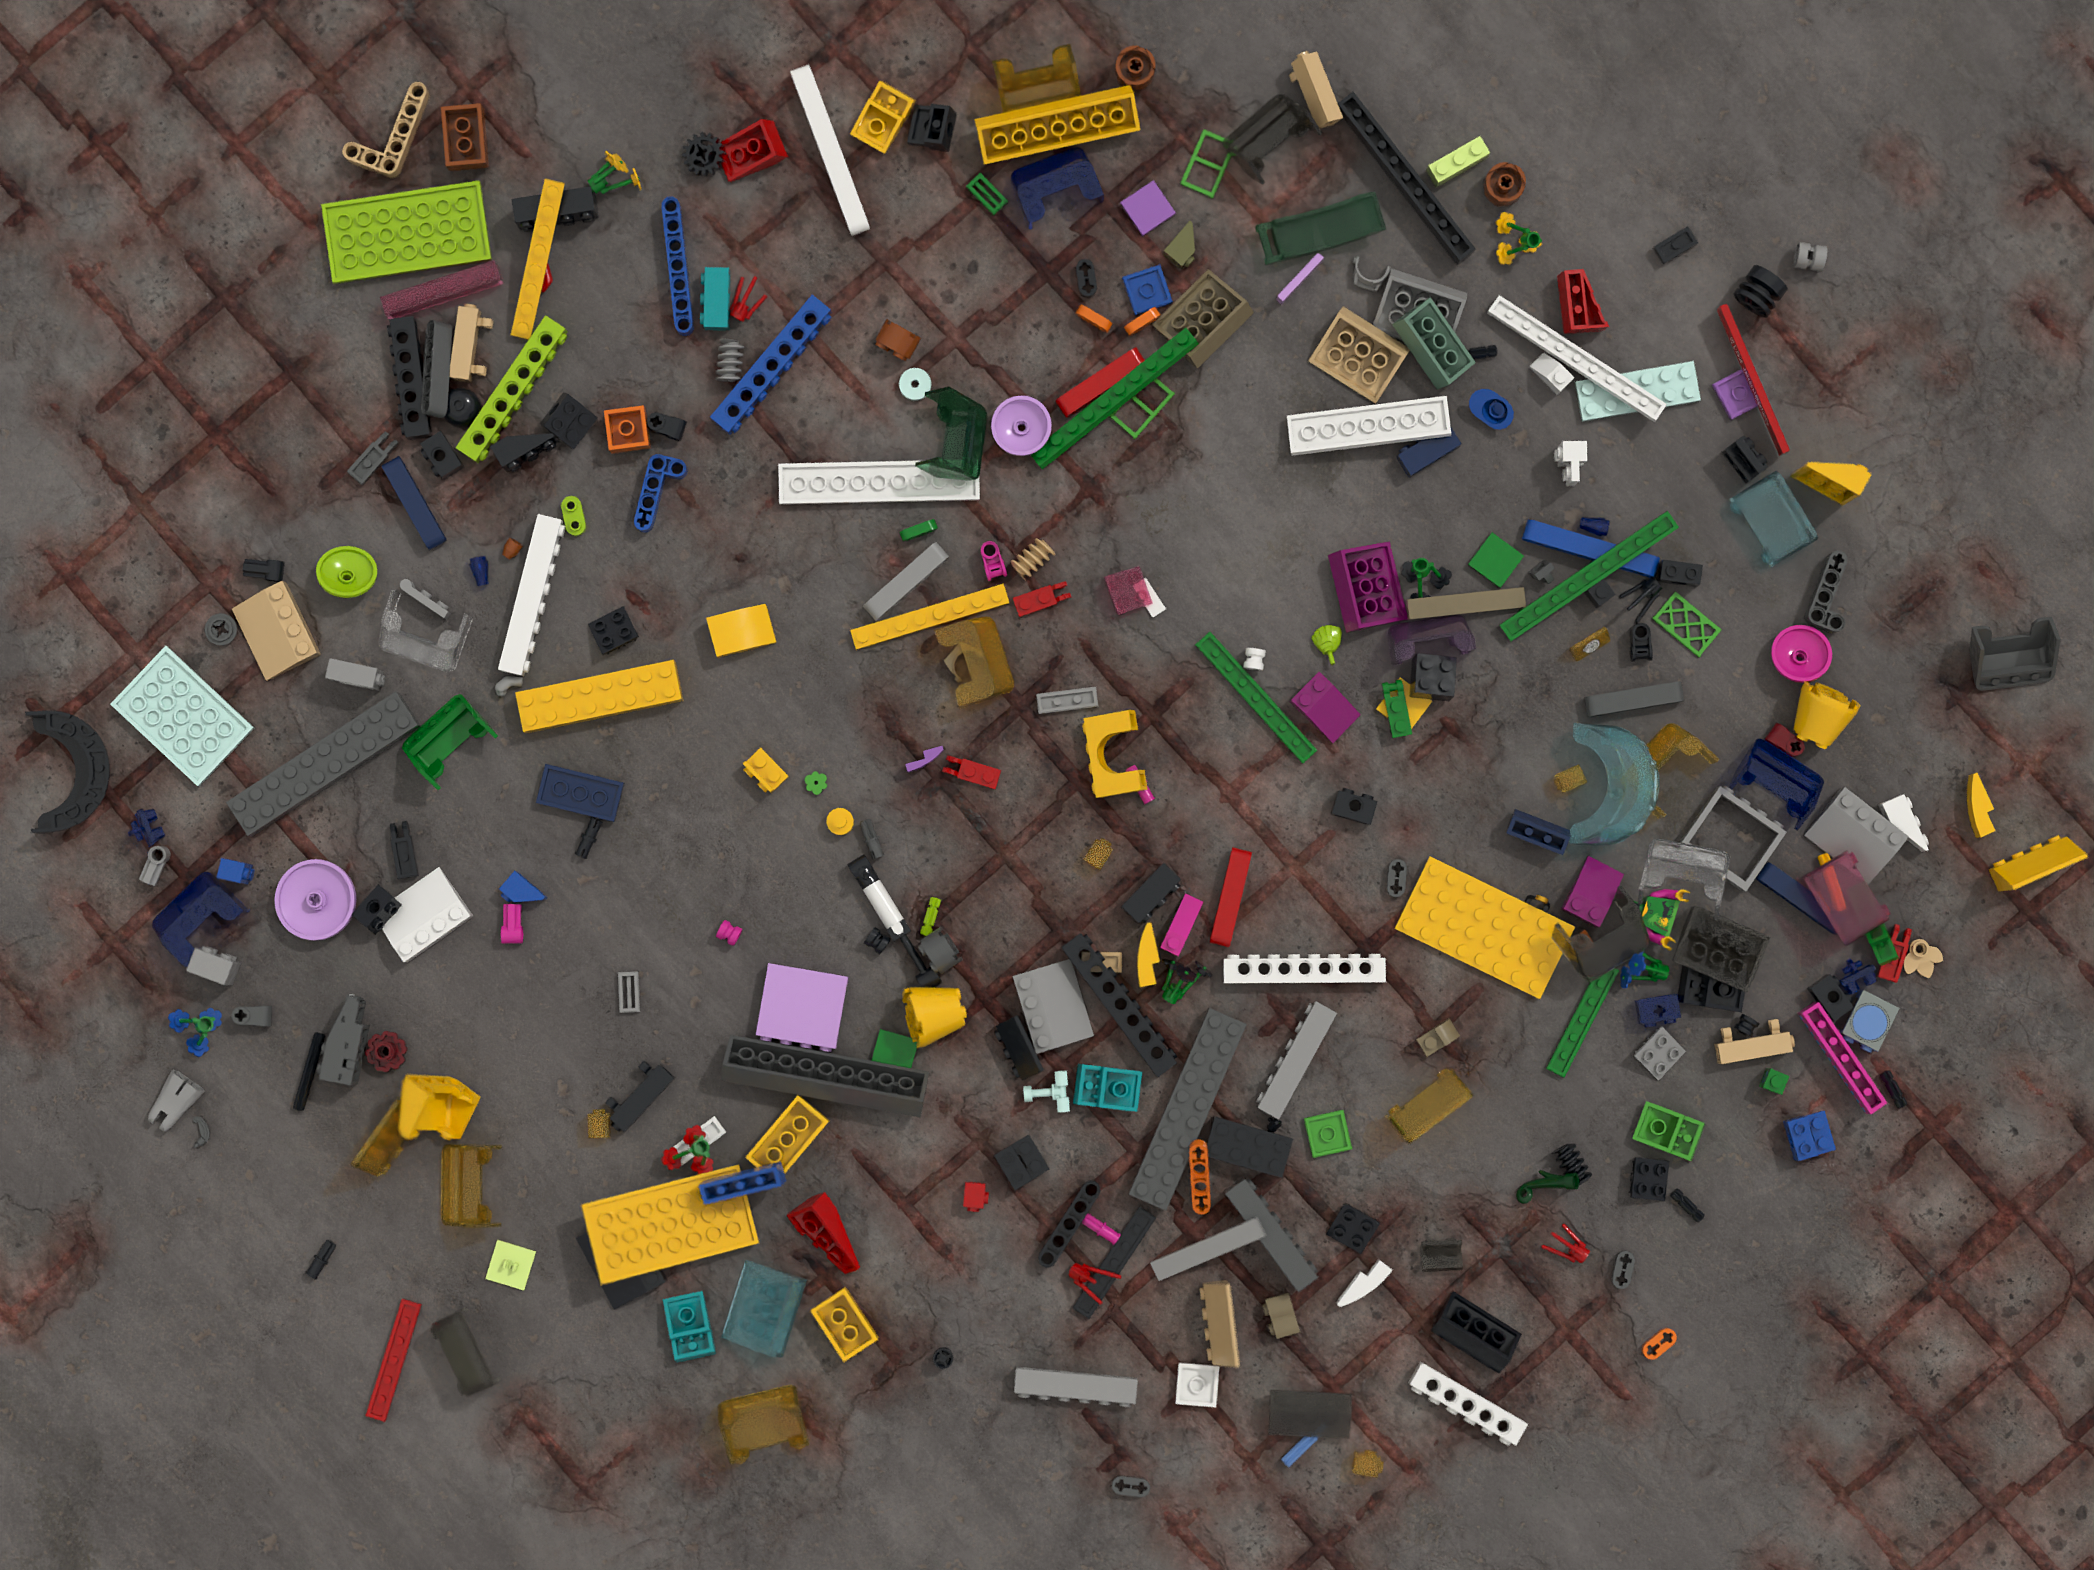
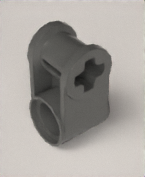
[231,1006,272,1027]

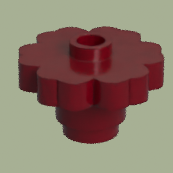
[365,1031,408,1072]

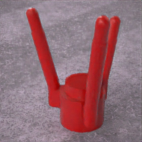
[729,276,767,322]
[1541,1224,1590,1264]
[1069,1263,1122,1305]

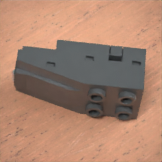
[317,994,370,1085]

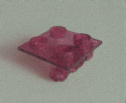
[1104,566,1153,615]

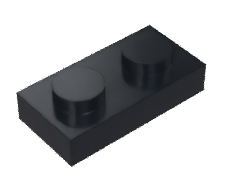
[1653,226,1698,265]

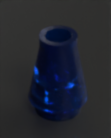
[1579,517,1610,537]
[469,556,489,586]

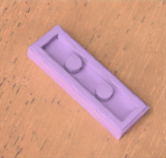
[1277,253,1324,305]

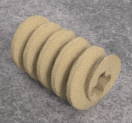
[1011,538,1056,581]

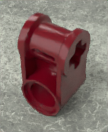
[1765,723,1805,757]

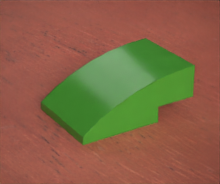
[1632,1101,1705,1162]

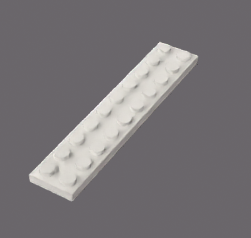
[778,459,980,505]

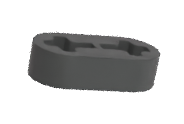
[1386,859,1407,897]
[1611,1250,1635,1289]
[1112,1475,1150,1497]

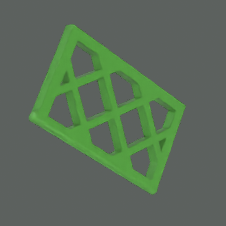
[1652,591,1722,657]

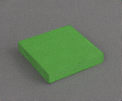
[1304,1110,1352,1158]

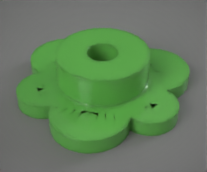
[805,771,827,795]

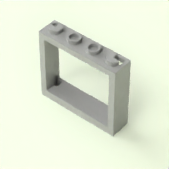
[1676,786,1787,892]

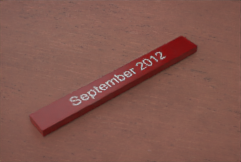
[1717,304,1790,456]

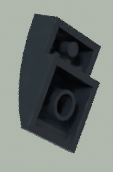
[1677,963,1748,1013]

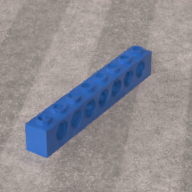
[710,294,832,435]

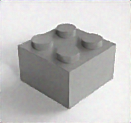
[186,946,241,985]

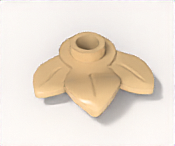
[1903,939,1943,978]

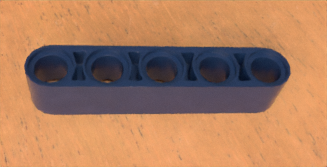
[382,456,447,550]
[1755,862,1848,935]

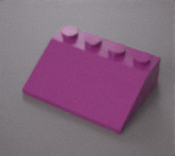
[1328,541,1408,633]

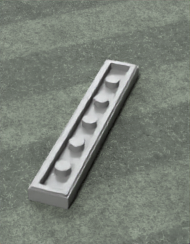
[1150,1217,1266,1281]

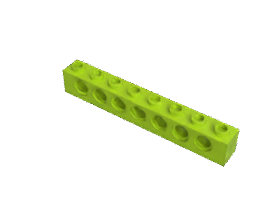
[456,315,568,463]

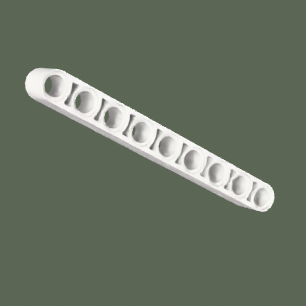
[790,64,870,236]

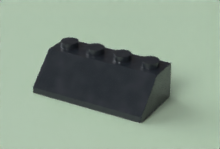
[1430,1291,1522,1374]

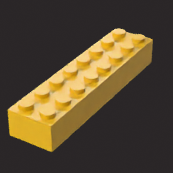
[974,85,1140,164]
[515,660,684,733]

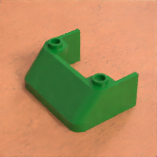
[402,694,498,790]

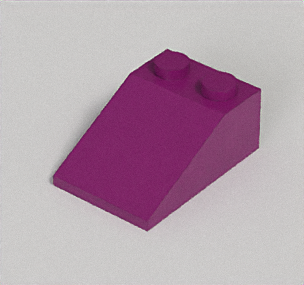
[1290,672,1361,743]
[1561,856,1624,928]

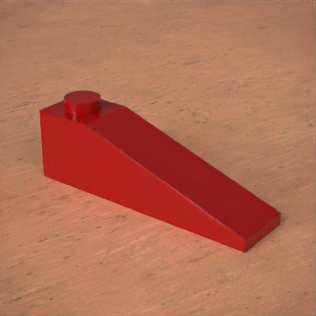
[786,1192,860,1274]

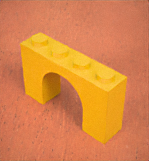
[1082,710,1148,798]

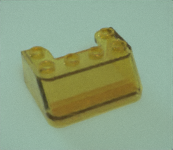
[992,44,1081,113]
[934,616,1014,709]

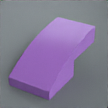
[906,746,944,773]

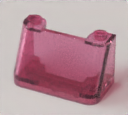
[1803,850,1891,946]

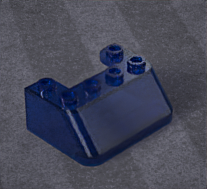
[1011,147,1104,229]
[152,872,249,968]

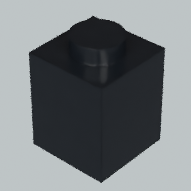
[1584,579,1616,608]

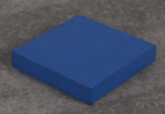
[1122,265,1173,316]

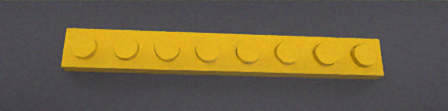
[511,178,565,339]
[850,584,1010,650]

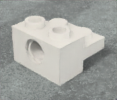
[1554,441,1587,486]

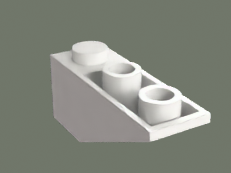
[1878,794,1929,852]

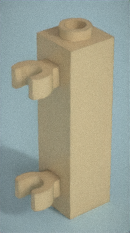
[1289,51,1343,129]
[449,304,493,383]
[1714,1019,1795,1064]

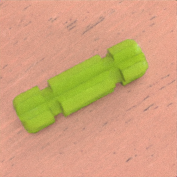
[920,897,941,936]

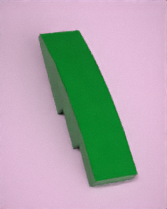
[1846,881,1899,966]

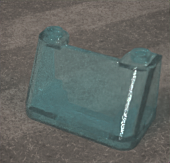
[1729,471,1818,567]

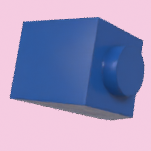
[499,871,548,903]

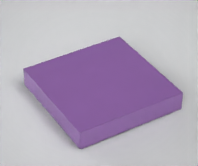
[1120,180,1176,236]
[1712,369,1758,420]

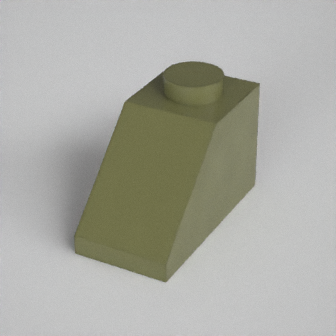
[1163,221,1195,270]

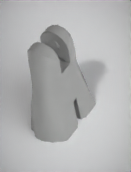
[148,1069,205,1132]

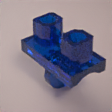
[128,809,165,847]
[1839,959,1877,995]

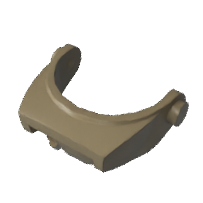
[944,642,984,683]

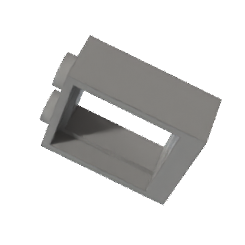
[325,658,385,691]

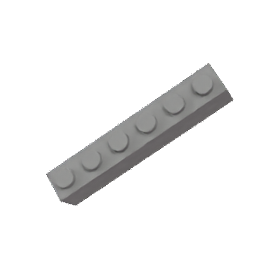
[1255,1001,1337,1119]
[1014,1366,1138,1407]

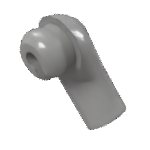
[495,676,523,696]

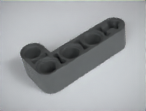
[1805,550,1847,633]

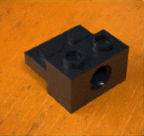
[907,104,957,152]
[540,392,598,449]
[1722,435,1768,484]
[994,1134,1049,1190]

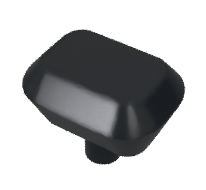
[1267,1117,1282,1132]

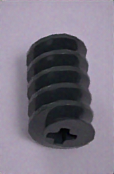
[1551,1143,1592,1185]

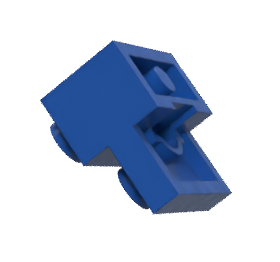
[1783,1110,1836,1161]

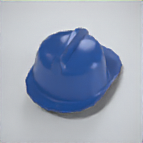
[1469,389,1514,430]

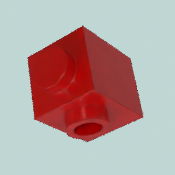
[963,1182,989,1212]

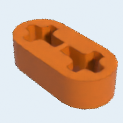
[1075,305,1113,333]
[1124,307,1161,336]
[1641,1328,1677,1360]

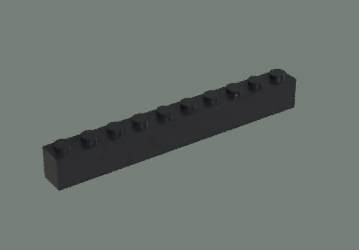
[1337,91,1475,265]

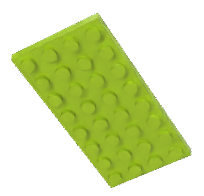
[321,181,492,284]

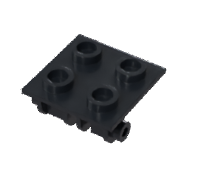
[588,606,639,655]
[1629,1157,1669,1201]
[1326,1203,1380,1254]

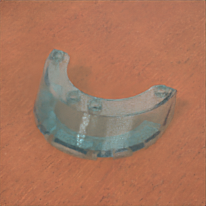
[1569,723,1659,846]

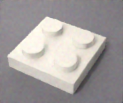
[1175,1362,1219,1407]

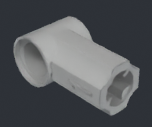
[139,846,171,886]

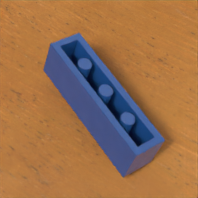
[699,1161,786,1205]

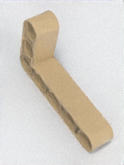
[342,82,429,178]

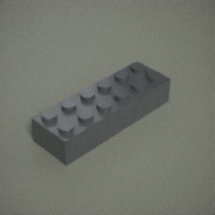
[1224,1177,1318,1292]

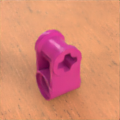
[981,541,1007,581]

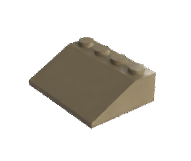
[1152,269,1254,369]

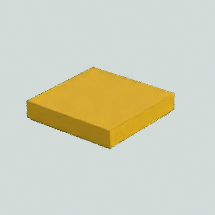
[1376,677,1432,729]

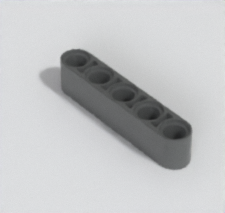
[421,320,452,418]
[1584,681,1684,717]

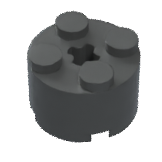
[918,927,963,974]

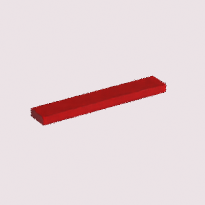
[366,1299,422,1422]

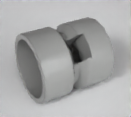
[1793,242,1827,272]

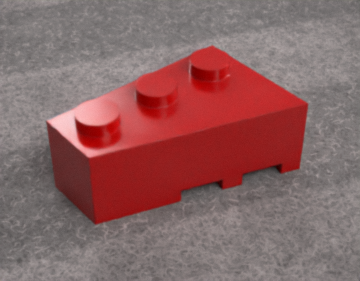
[1557,269,1609,334]

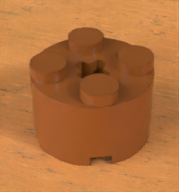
[1115,45,1155,91]
[1483,162,1526,207]
[875,319,921,361]

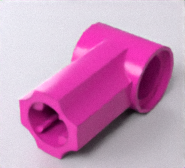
[501,904,523,944]

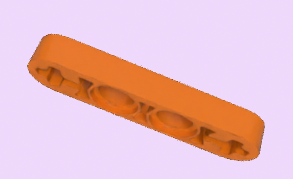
[1189,1139,1211,1215]

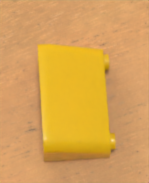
[398,1075,481,1140]

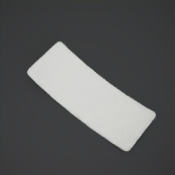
[1133,578,1166,617]

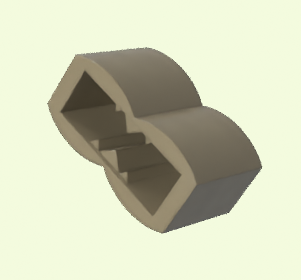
[1262,1292,1300,1339]

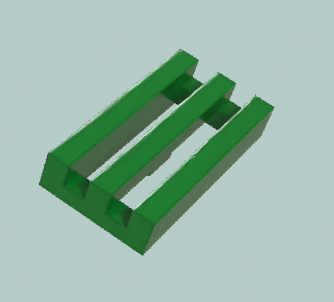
[966,173,1008,216]

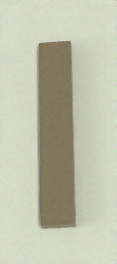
[1406,587,1526,620]

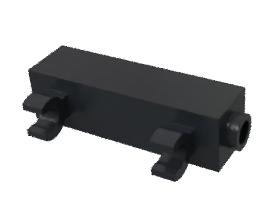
[605,1061,675,1132]

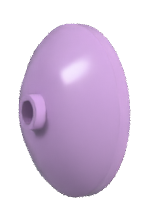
[991,396,1051,456]

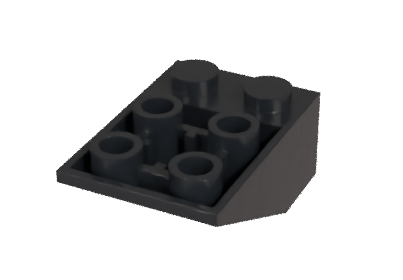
[490,434,559,473]

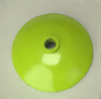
[316,546,377,598]

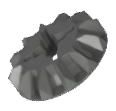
[205,613,238,646]

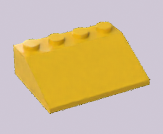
[1790,462,1872,505]
[1989,835,2088,891]

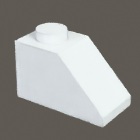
[1529,353,1574,395]

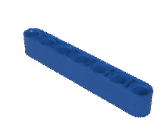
[662,197,694,336]
[1522,520,1660,578]

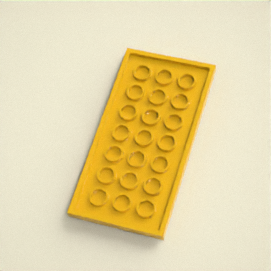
[1394,856,1575,999]
[581,1164,759,1285]

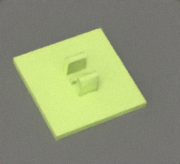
[485,1240,536,1290]

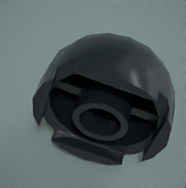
[444,387,482,428]

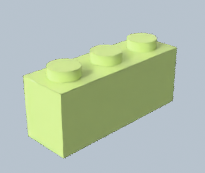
[1426,136,1490,187]

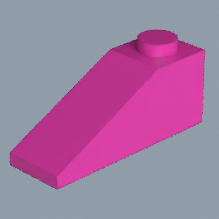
[1160,893,1203,957]

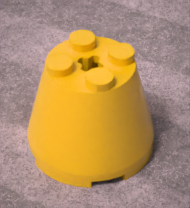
[1793,681,1861,749]
[902,987,967,1048]

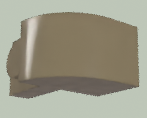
[1416,1018,1460,1057]

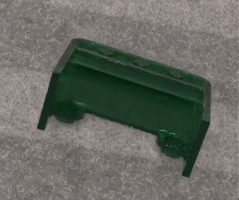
[915,386,987,481]

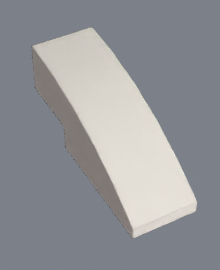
[1336,1259,1392,1307]

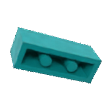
[700,267,730,331]

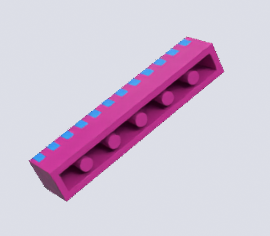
[1798,1002,1887,1114]

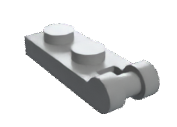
[400,579,451,620]

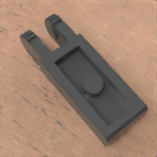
[347,432,399,486]

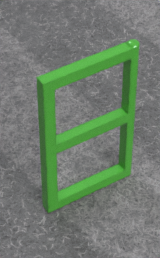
[1180,130,1236,198]
[1109,378,1175,439]

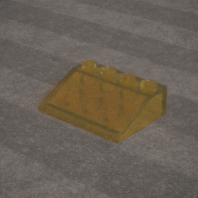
[350,1097,411,1177]

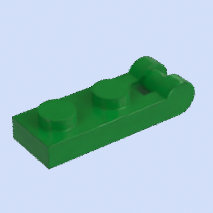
[1381,679,1412,738]

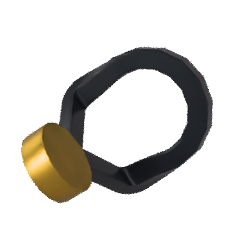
[1525,895,1550,913]

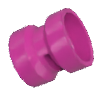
[716,920,743,946]

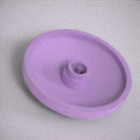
[275,859,356,940]

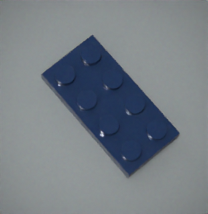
[536,764,624,822]

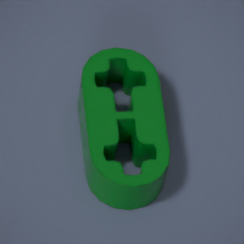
[899,519,938,542]

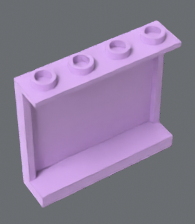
[756,963,849,1052]

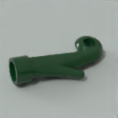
[1516,1170,1579,1204]

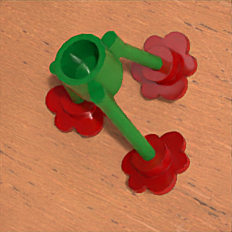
[661,1125,714,1175]

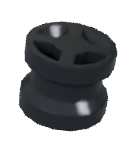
[1734,1014,1759,1038]

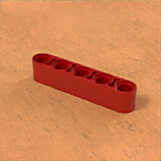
[1055,347,1145,418]
[1209,847,1252,948]

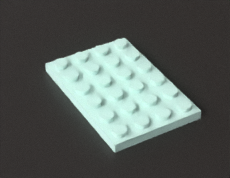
[110,646,254,787]

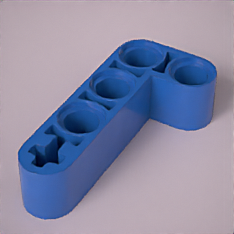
[634,454,688,533]

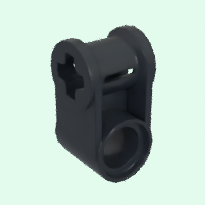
[647,412,687,441]
[1630,623,1653,662]

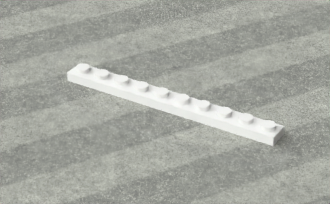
[1488,295,1667,422]

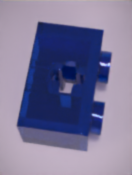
[1634,994,1681,1027]

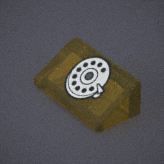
[1569,627,1610,661]

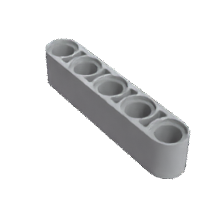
[863,542,950,622]

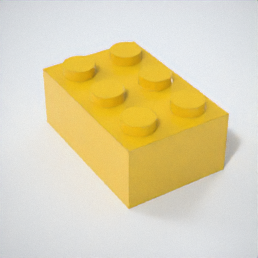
[811,1286,879,1362]

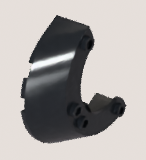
[25,710,110,834]

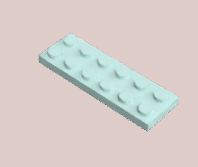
[1575,361,1701,422]

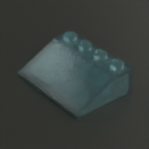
[721,1260,807,1358]

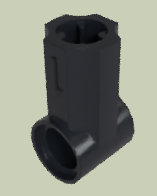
[243,559,285,582]

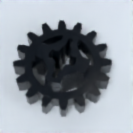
[682,132,726,177]

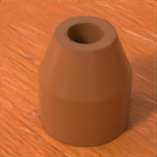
[502,537,523,560]

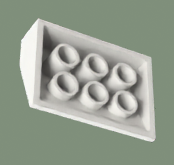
[382,867,474,963]

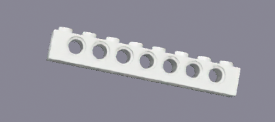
[1223,954,1386,983]

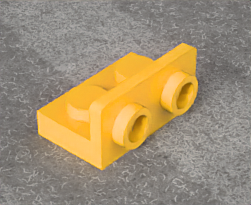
[743,748,789,793]

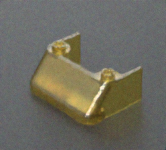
[1619,723,1720,819]
[1384,1068,1474,1144]
[441,1144,502,1228]

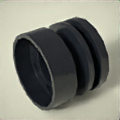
[1733,265,1788,318]

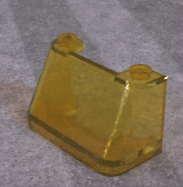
[718,1385,810,1464]

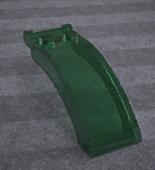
[1255,191,1386,265]

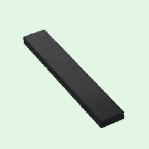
[1072,1206,1156,1319]

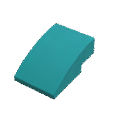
[1073,1064,1142,1112]
[663,1291,716,1363]

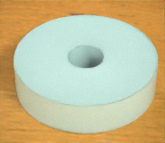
[899,368,931,401]

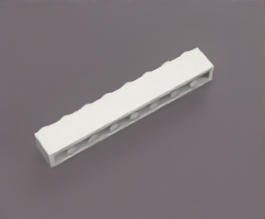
[498,514,565,677]

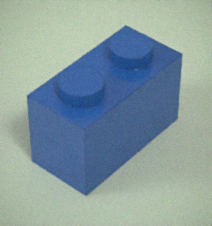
[216,858,255,884]

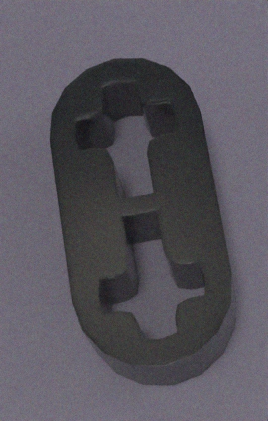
[1076,259,1097,298]

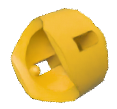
[827,808,854,835]

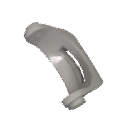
[1353,256,1391,292]

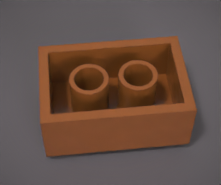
[441,103,489,171]

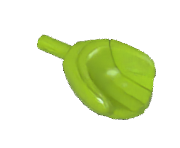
[1312,625,1342,665]

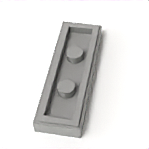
[1036,687,1098,714]

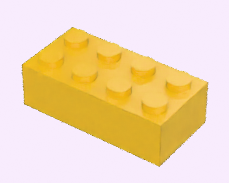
[745,1095,830,1174]

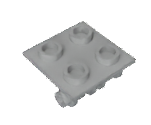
[1633,1026,1686,1081]

